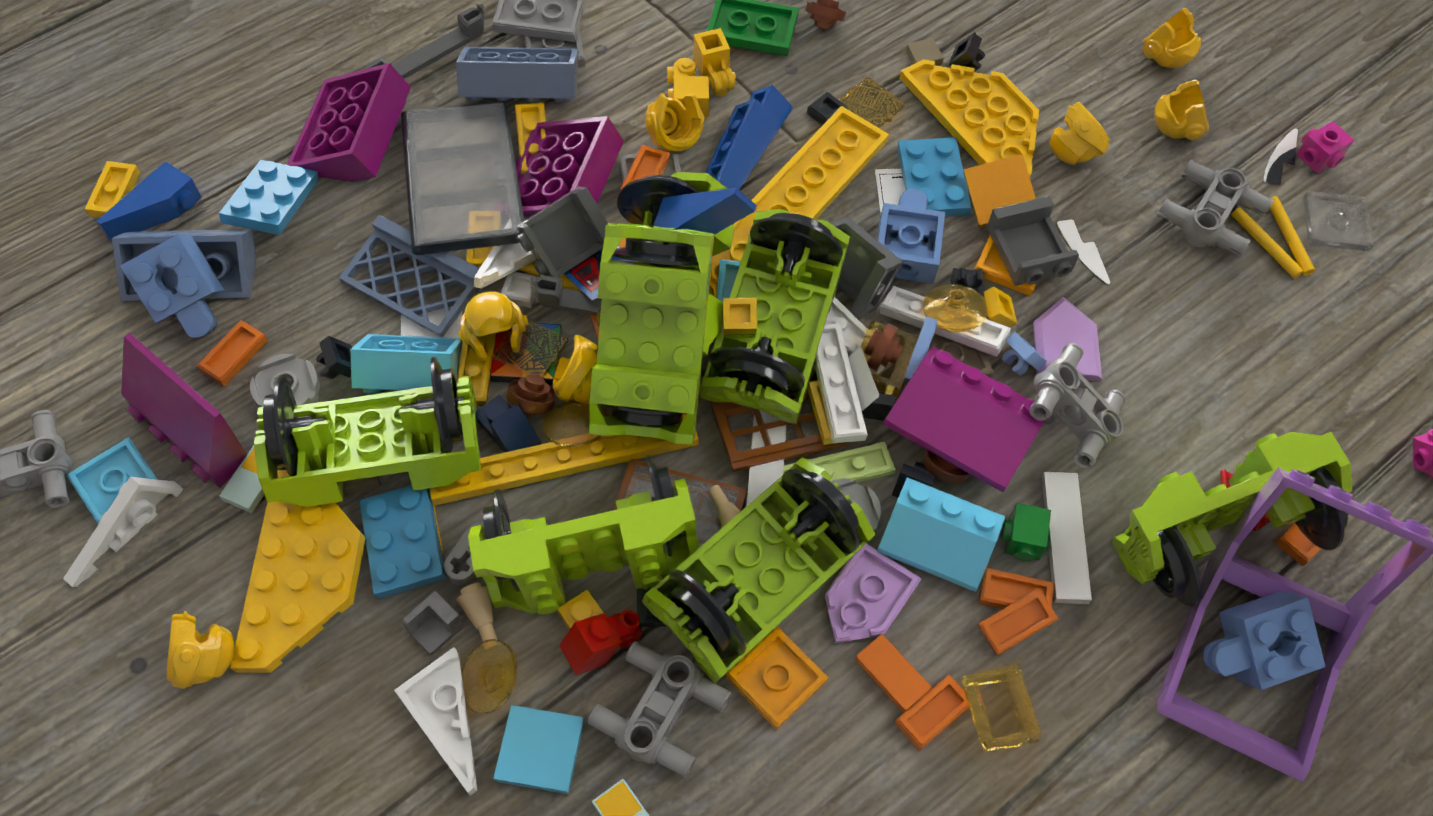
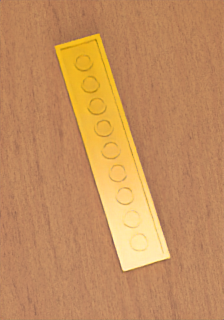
[709,106,889,297]

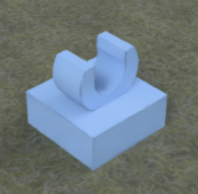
[1002,332,1047,375]

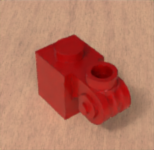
[559,610,643,676]

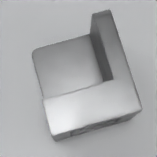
[402,591,464,655]

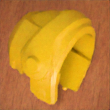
[1141,8,1201,69]
[1154,80,1209,141]
[645,93,705,152]
[1049,102,1110,165]
[458,291,528,361]
[553,335,598,405]
[166,611,234,689]

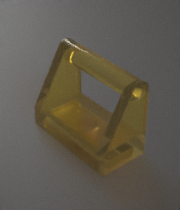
[861,321,919,403]
[961,662,1042,751]

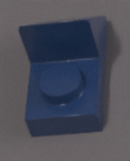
[475,394,541,452]

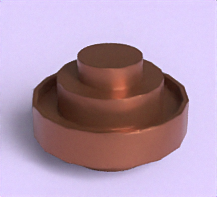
[805,0,847,29]
[864,323,904,372]
[506,375,556,415]
[923,450,970,484]

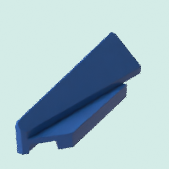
[705,85,792,190]

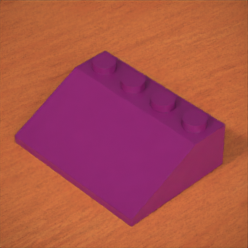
[287,63,411,182]
[493,116,624,221]
[121,333,247,488]
[883,347,1046,492]

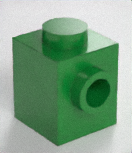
[1001,503,1051,561]

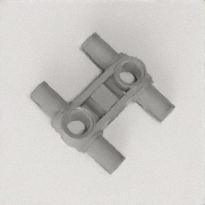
[1157,159,1274,257]
[1029,343,1126,468]
[0,410,73,508]
[588,641,732,778]

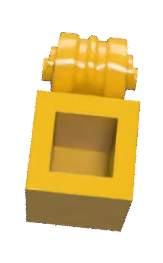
[693,28,736,97]
[667,58,709,118]

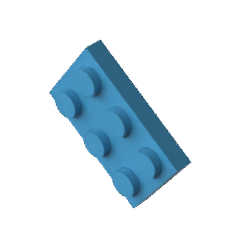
[897,137,972,216]
[219,160,319,235]
[359,485,446,599]

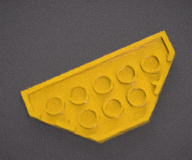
[899,59,1039,177]
[230,470,366,673]

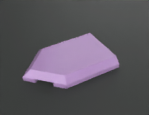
[1033,297,1102,381]
[825,544,922,643]

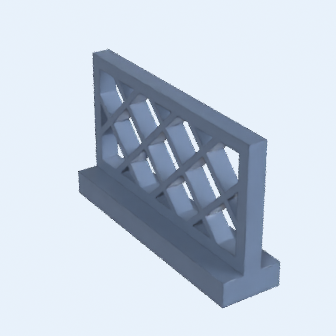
[339,215,483,337]

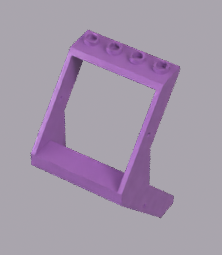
[1157,467,1433,782]

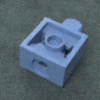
[877,189,945,284]
[120,233,224,338]
[1203,591,1325,690]

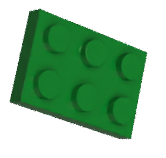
[707,0,799,56]

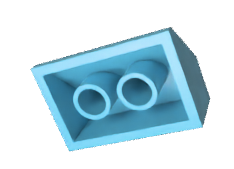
[350,334,463,393]
[877,477,1005,592]

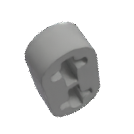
[444,522,484,586]

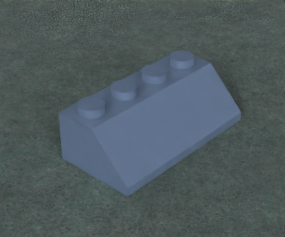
[456,47,578,102]
[112,229,256,301]

